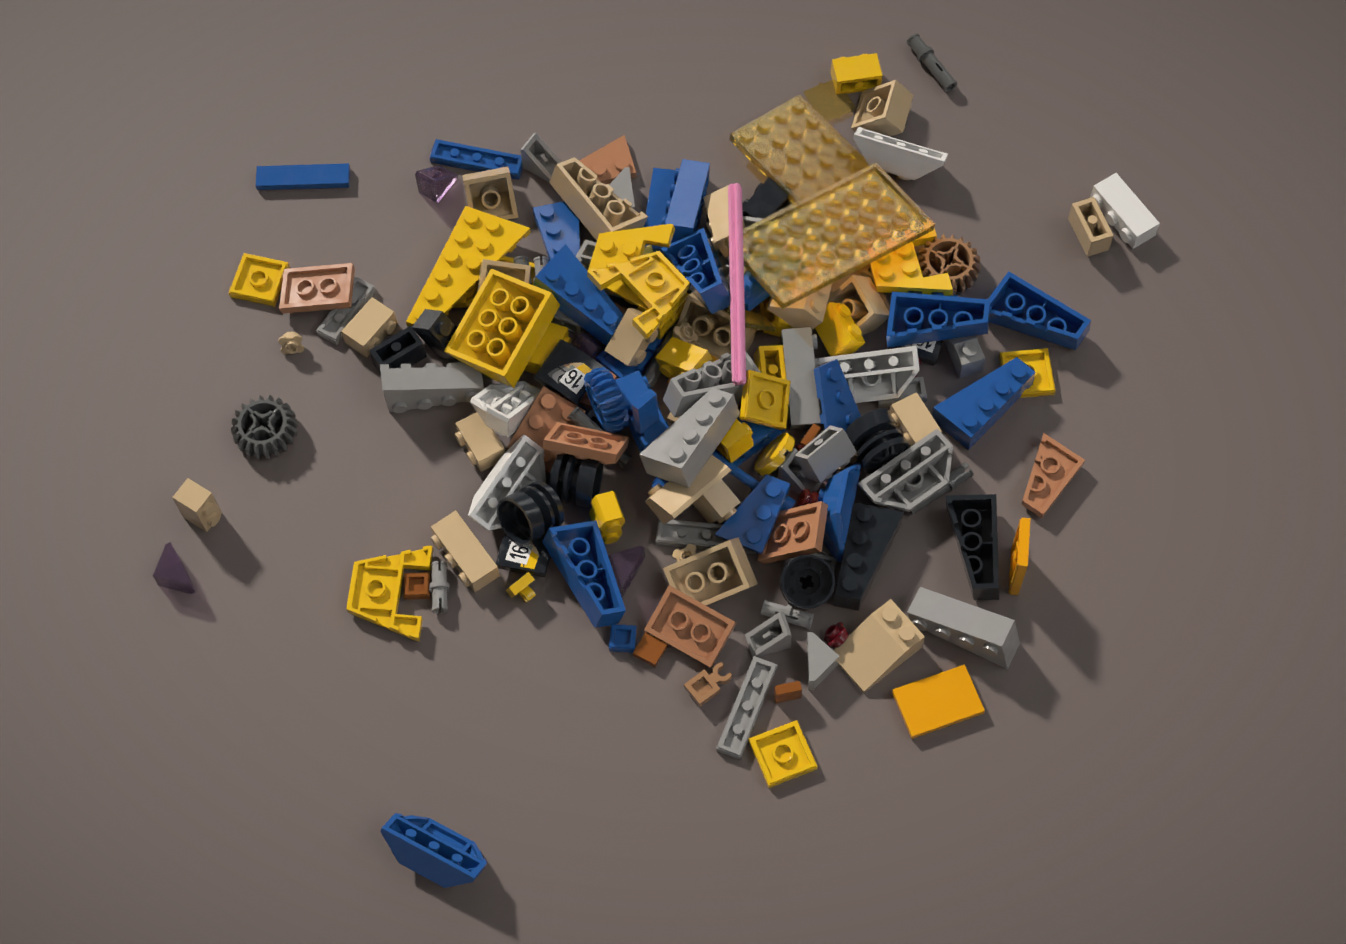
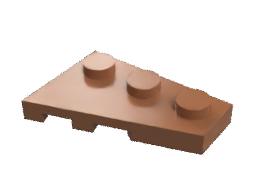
[579,135,637,184]

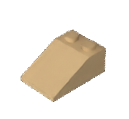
[663,537,758,606]
[834,599,925,693]

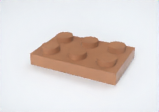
[279,263,355,314]
[506,386,586,475]
[543,422,629,464]
[758,501,828,564]
[644,585,737,668]

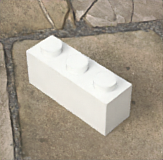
[1090,173,1160,249]

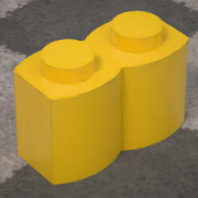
[589,491,625,544]

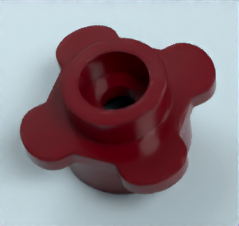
[824,622,849,648]

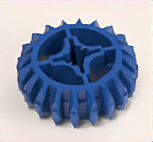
[584,367,629,433]

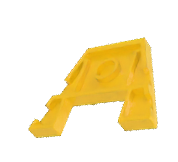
[867,220,953,296]
[588,224,675,311]
[587,251,690,339]
[346,546,434,641]

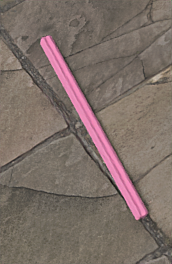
[728,183,746,386]

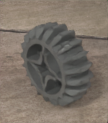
[231,395,298,460]

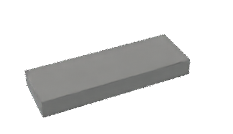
[316,277,377,345]

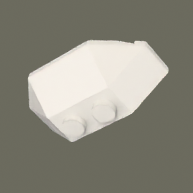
[853,127,948,180]
[819,346,920,403]
[470,381,541,437]
[468,435,546,531]

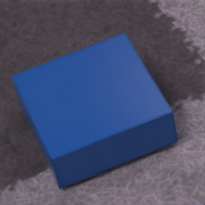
[609,624,637,653]

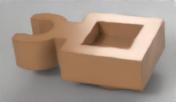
[684,662,732,707]

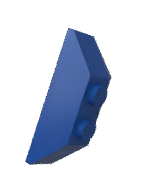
[818,463,861,562]
[380,813,487,888]

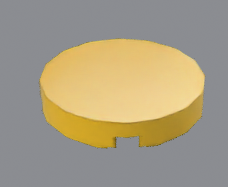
[754,433,795,476]

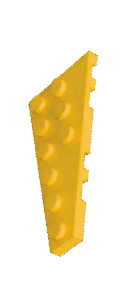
[406,206,531,327]

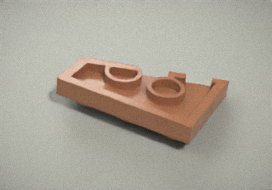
[1021,433,1085,518]

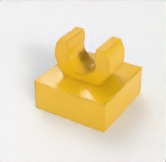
[505,572,536,603]

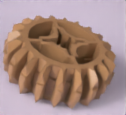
[917,233,981,295]

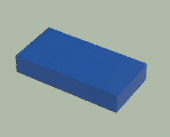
[632,389,659,434]

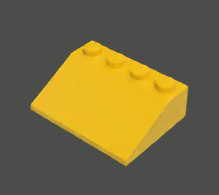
[444,269,560,388]

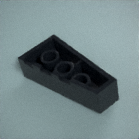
[945,494,999,600]
[834,503,904,611]

